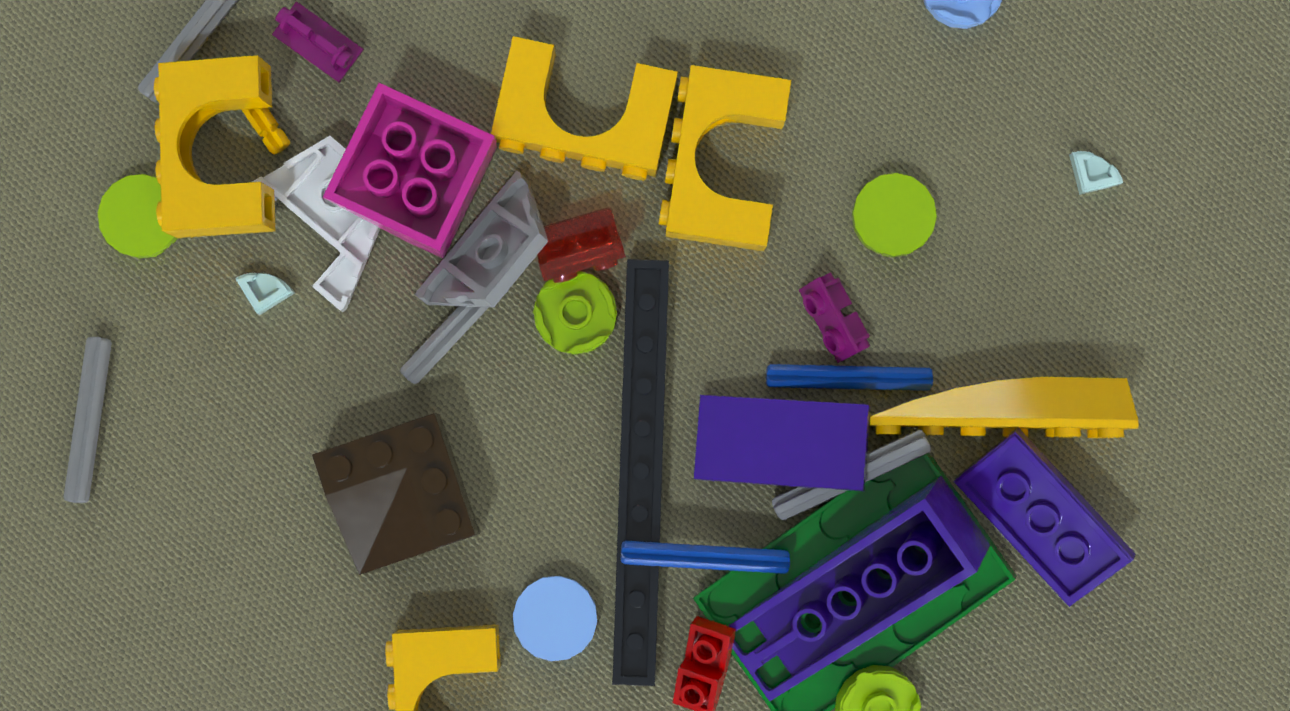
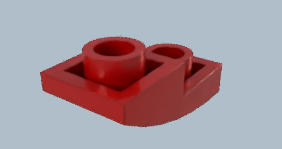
[673,616,736,711]

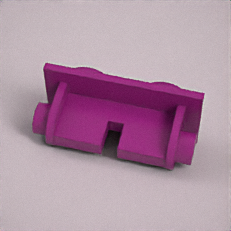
[272,1,364,83]
[799,272,871,363]

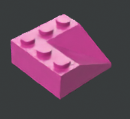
[323,83,497,259]

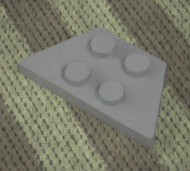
[414,170,548,308]

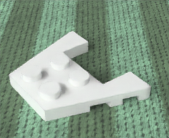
[252,136,380,312]

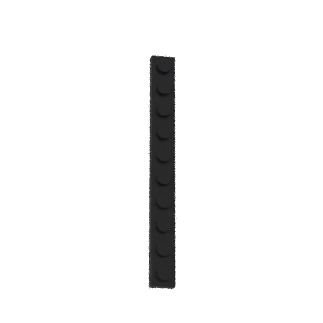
[612,259,669,686]

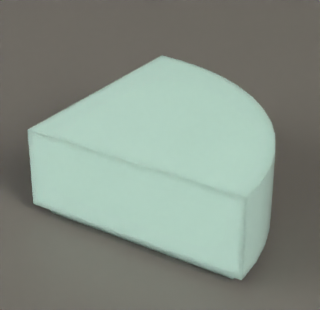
[1069,151,1123,195]
[235,273,295,315]

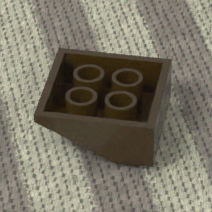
[312,413,480,575]

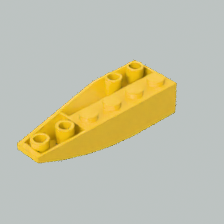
[869,377,1139,438]

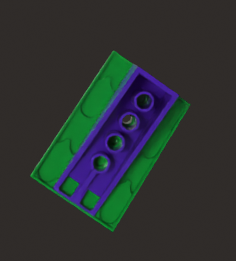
[693,453,1017,711]

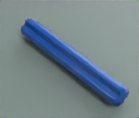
[766,364,933,391]
[620,541,790,574]

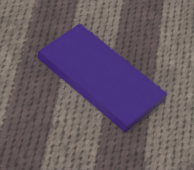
[694,395,870,492]
[954,427,1136,607]

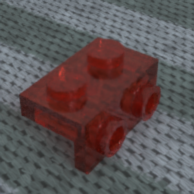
[537,207,626,283]

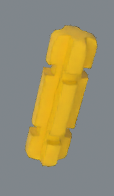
[241,108,290,155]

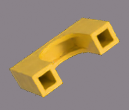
[491,36,678,181]
[154,55,276,238]
[659,65,791,251]
[385,624,501,711]

